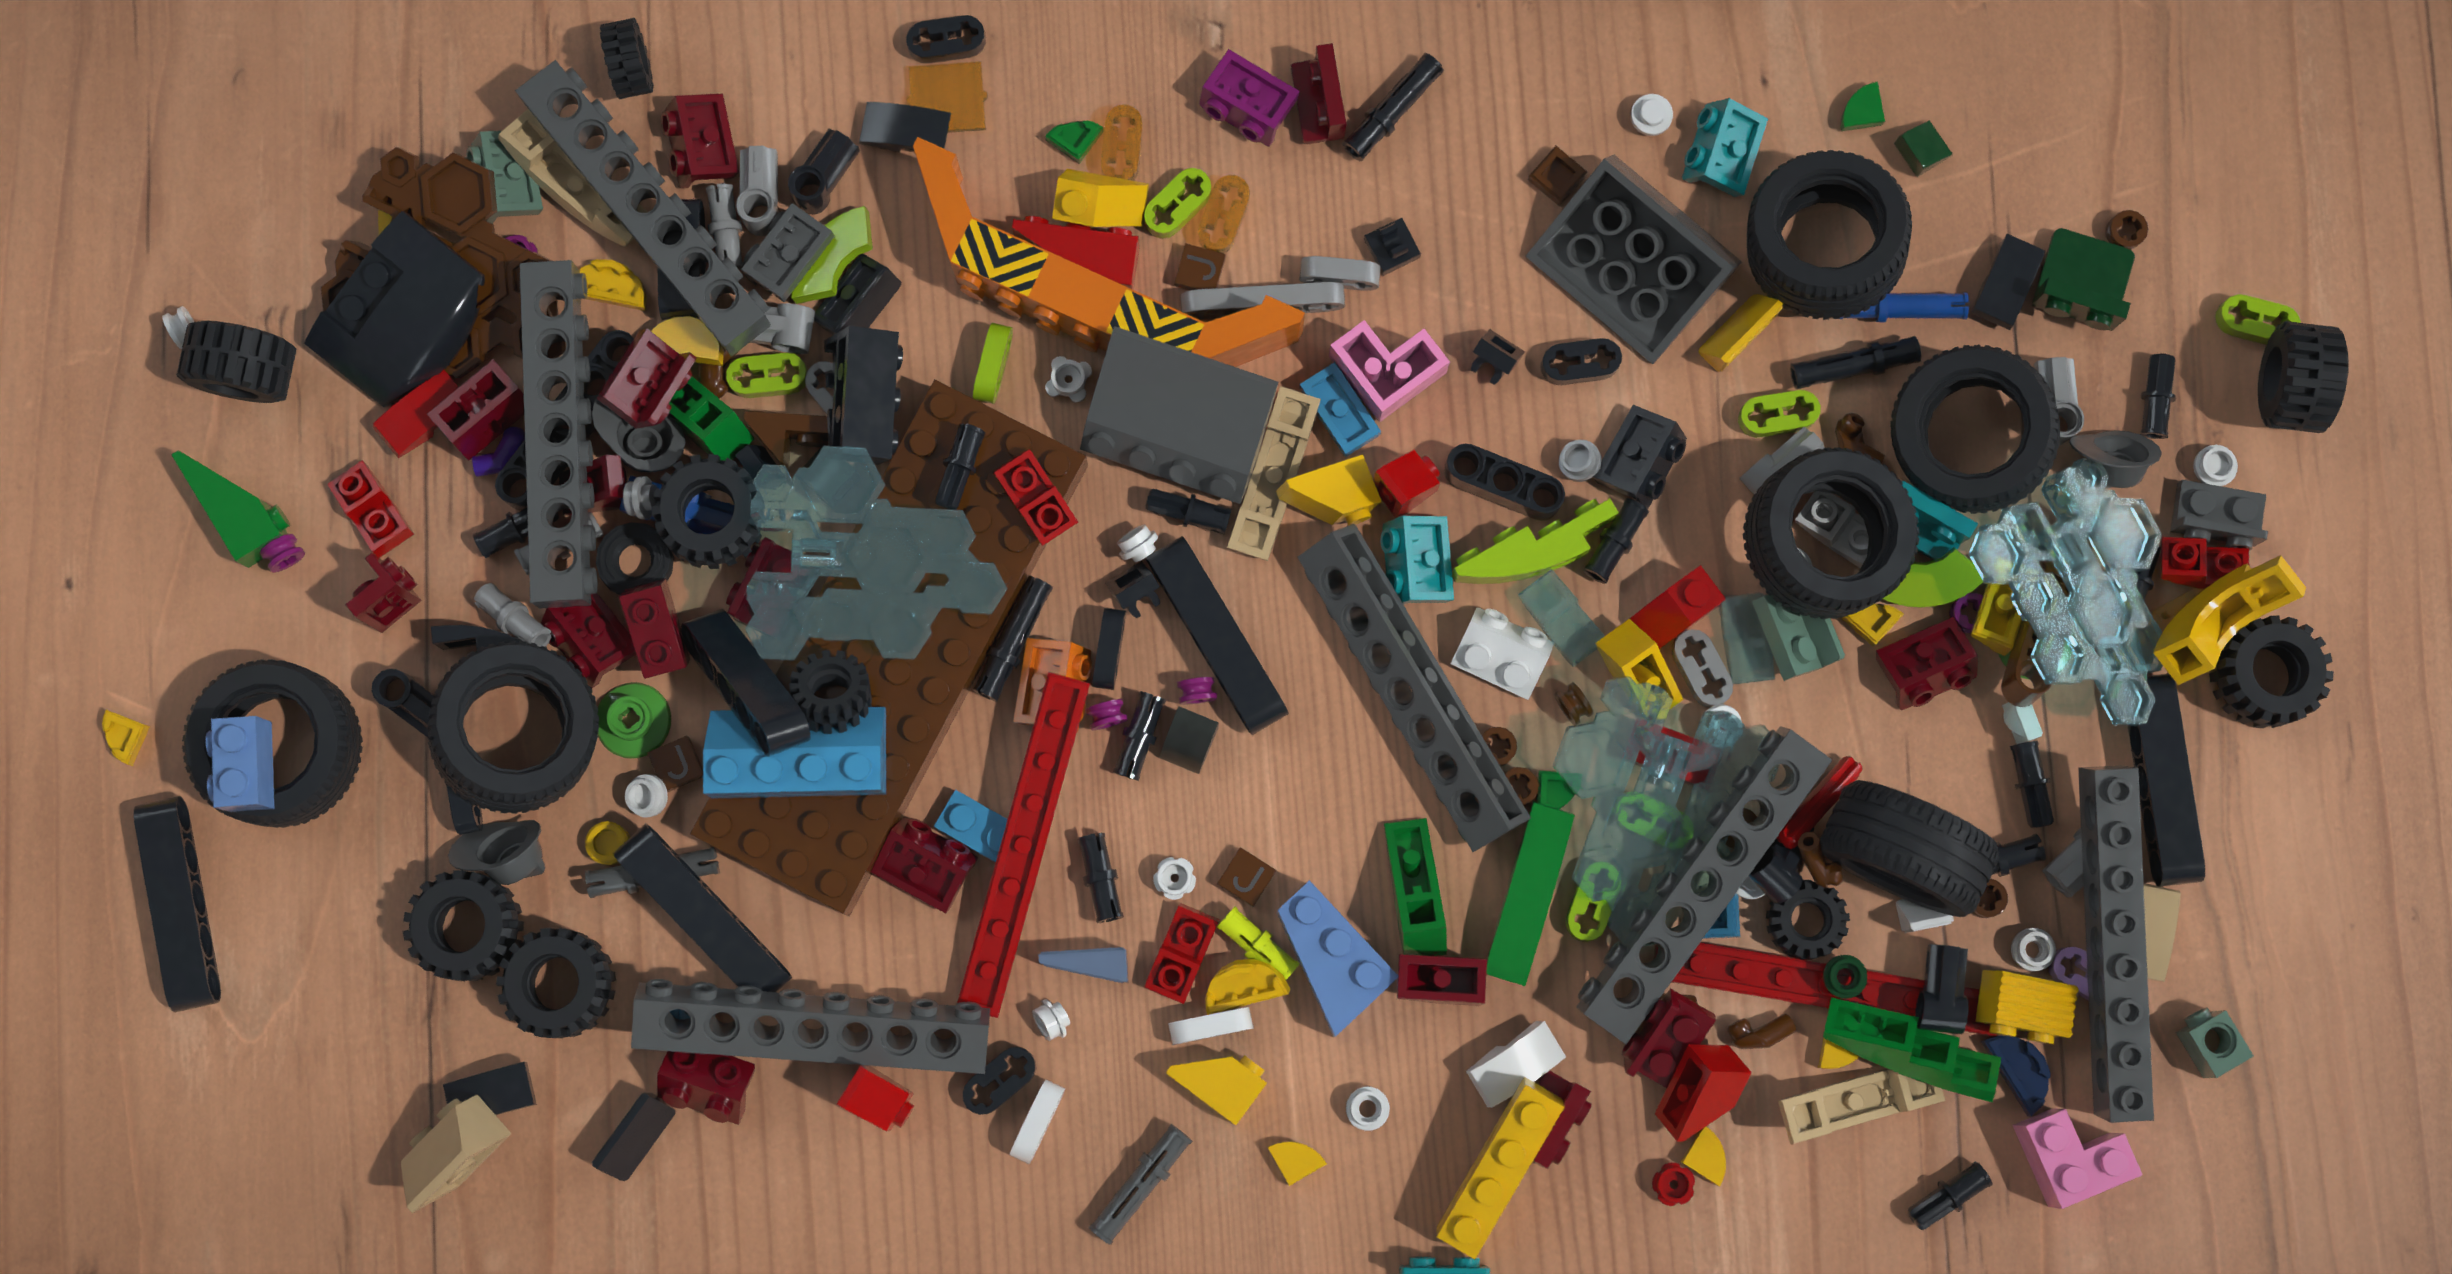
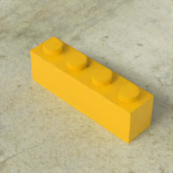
[1436,1077,1564,1259]

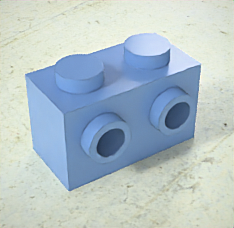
[206,716,274,812]

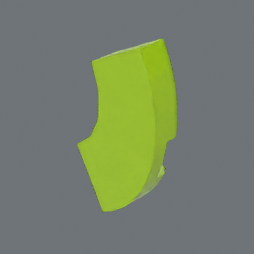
[791,206,873,304]
[1883,547,1989,607]

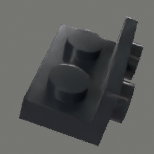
[1593,405,1687,509]

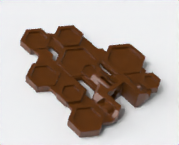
[321,147,566,378]

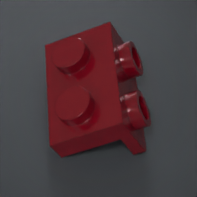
[596,328,697,429]
[657,1051,755,1125]
[1533,1071,1592,1169]

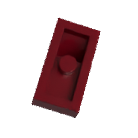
[559,455,627,515]

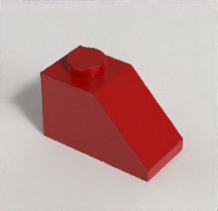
[1373,450,1440,518]
[1629,565,1726,650]
[1655,1044,1752,1142]
[837,1066,915,1131]

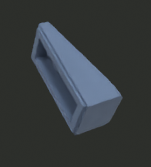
[1038,947,1129,983]

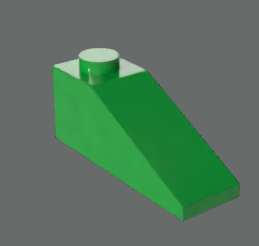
[669,376,754,461]
[171,450,290,568]
[1384,818,1447,956]

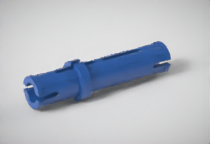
[1840,292,1969,322]

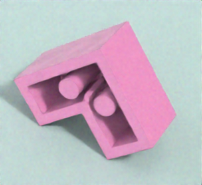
[1329,320,1450,423]
[2013,1109,2143,1209]

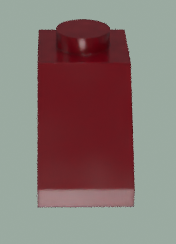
[1397,954,1487,1006]

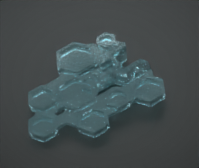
[745,446,1007,661]
[1968,458,2163,726]
[1552,676,1780,947]

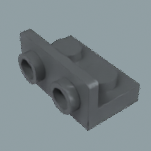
[741,203,835,302]
[2170,480,2268,550]

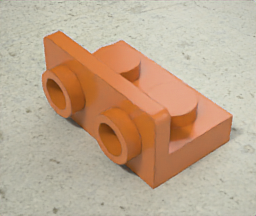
[1013,638,1092,732]

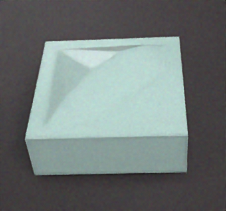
[2002,702,2043,744]

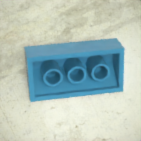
[703,707,886,798]

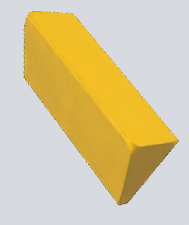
[1698,294,1783,373]
[1971,557,2038,656]

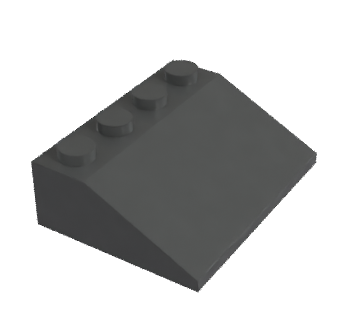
[1526,154,1742,364]
[1080,326,1279,504]

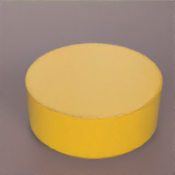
[585,821,630,865]

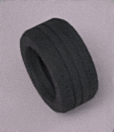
[1746,150,1912,320]
[1890,344,2060,514]
[1743,447,1919,619]
[428,641,599,814]
[182,659,363,828]
[1820,780,1999,917]

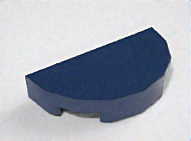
[1981,1035,2050,1117]

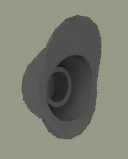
[592,399,685,472]
[2069,430,2162,489]
[448,820,545,885]

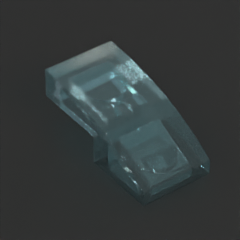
[1518,569,1605,667]
[1719,592,1775,684]

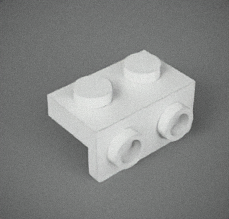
[1451,608,1554,700]

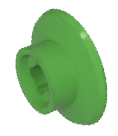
[597,682,671,758]

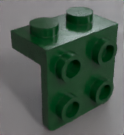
[2031,228,2135,331]

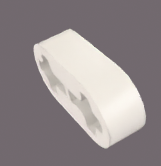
[1168,1007,1253,1045]
[1010,1080,1065,1164]

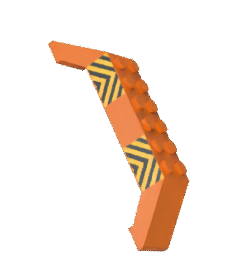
[913,137,1305,367]

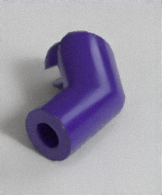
[472,427,525,477]

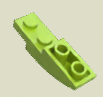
[1452,499,1619,584]

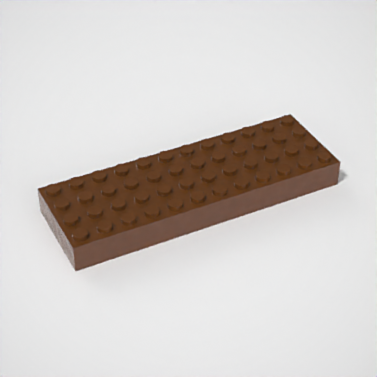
[690,379,1088,917]

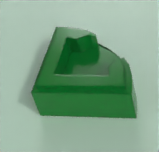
[1841,82,1885,132]
[1045,120,1104,164]
[1536,771,1582,809]

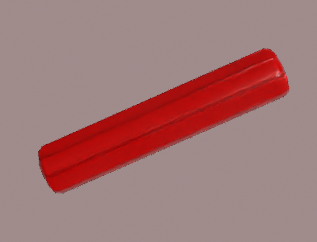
[1776,756,1863,849]

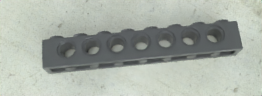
[515,60,771,357]
[520,260,598,609]
[1298,524,1531,852]
[1576,726,1832,1044]
[2078,765,2154,1123]
[631,979,990,1074]

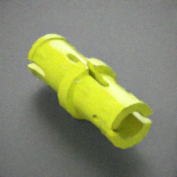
[1217,906,1300,980]

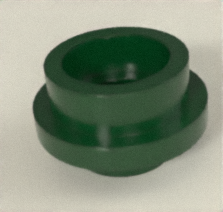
[1823,955,1867,999]

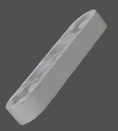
[1180,282,1345,319]

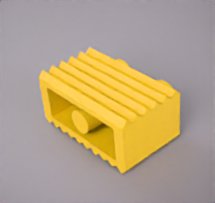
[1975,970,2079,1044]

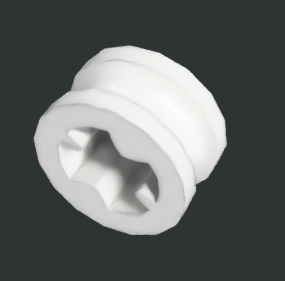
[162,306,195,349]

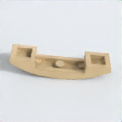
[498,109,648,247]
[1227,386,1321,561]
[1778,1069,1945,1144]

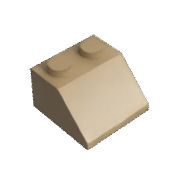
[401,1094,512,1213]

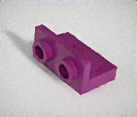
[1199,49,1300,147]

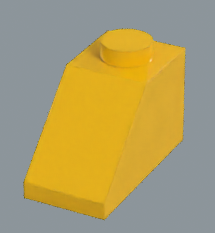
[1052,169,1149,227]
[1276,454,1381,526]
[1595,619,1684,722]
[1166,1055,1267,1126]

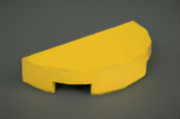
[579,260,647,311]
[651,316,724,366]
[1205,959,1291,1015]

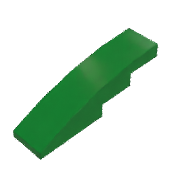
[1486,801,1575,986]
[1823,997,2001,1103]

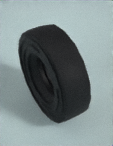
[596,522,674,595]

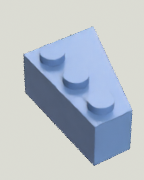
[1277,880,1398,1038]

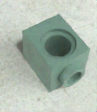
[2176,1007,2254,1078]

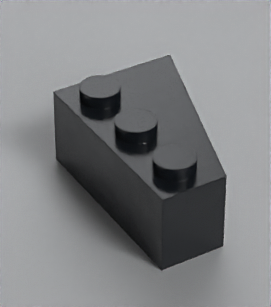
[824,326,903,465]

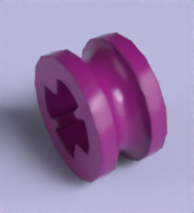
[260,534,305,573]
[1949,593,1983,633]
[1177,677,1217,705]
[1085,699,1128,731]

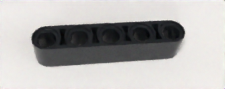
[495,330,634,511]
[1146,536,1289,735]
[681,609,811,756]
[2123,673,2206,887]
[133,796,221,1013]
[613,823,793,992]

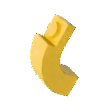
[2153,555,2306,685]

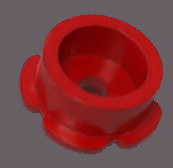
[1652,1162,1695,1206]

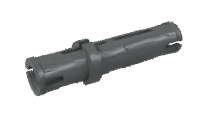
[585,847,720,898]
[1089,1124,1193,1245]

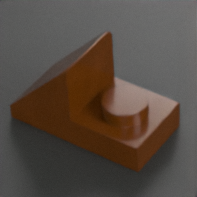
[744,411,828,471]

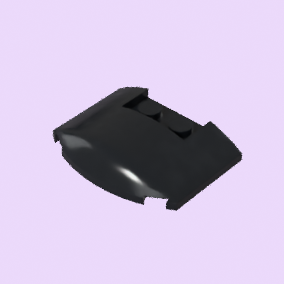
[304,211,485,407]

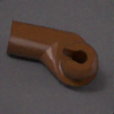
[698,346,740,399]
[1835,413,1885,464]
[1798,832,1843,888]
[1728,1014,1796,1049]

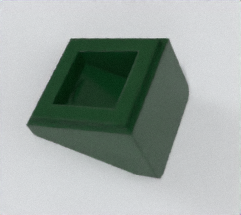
[1894,120,1953,177]

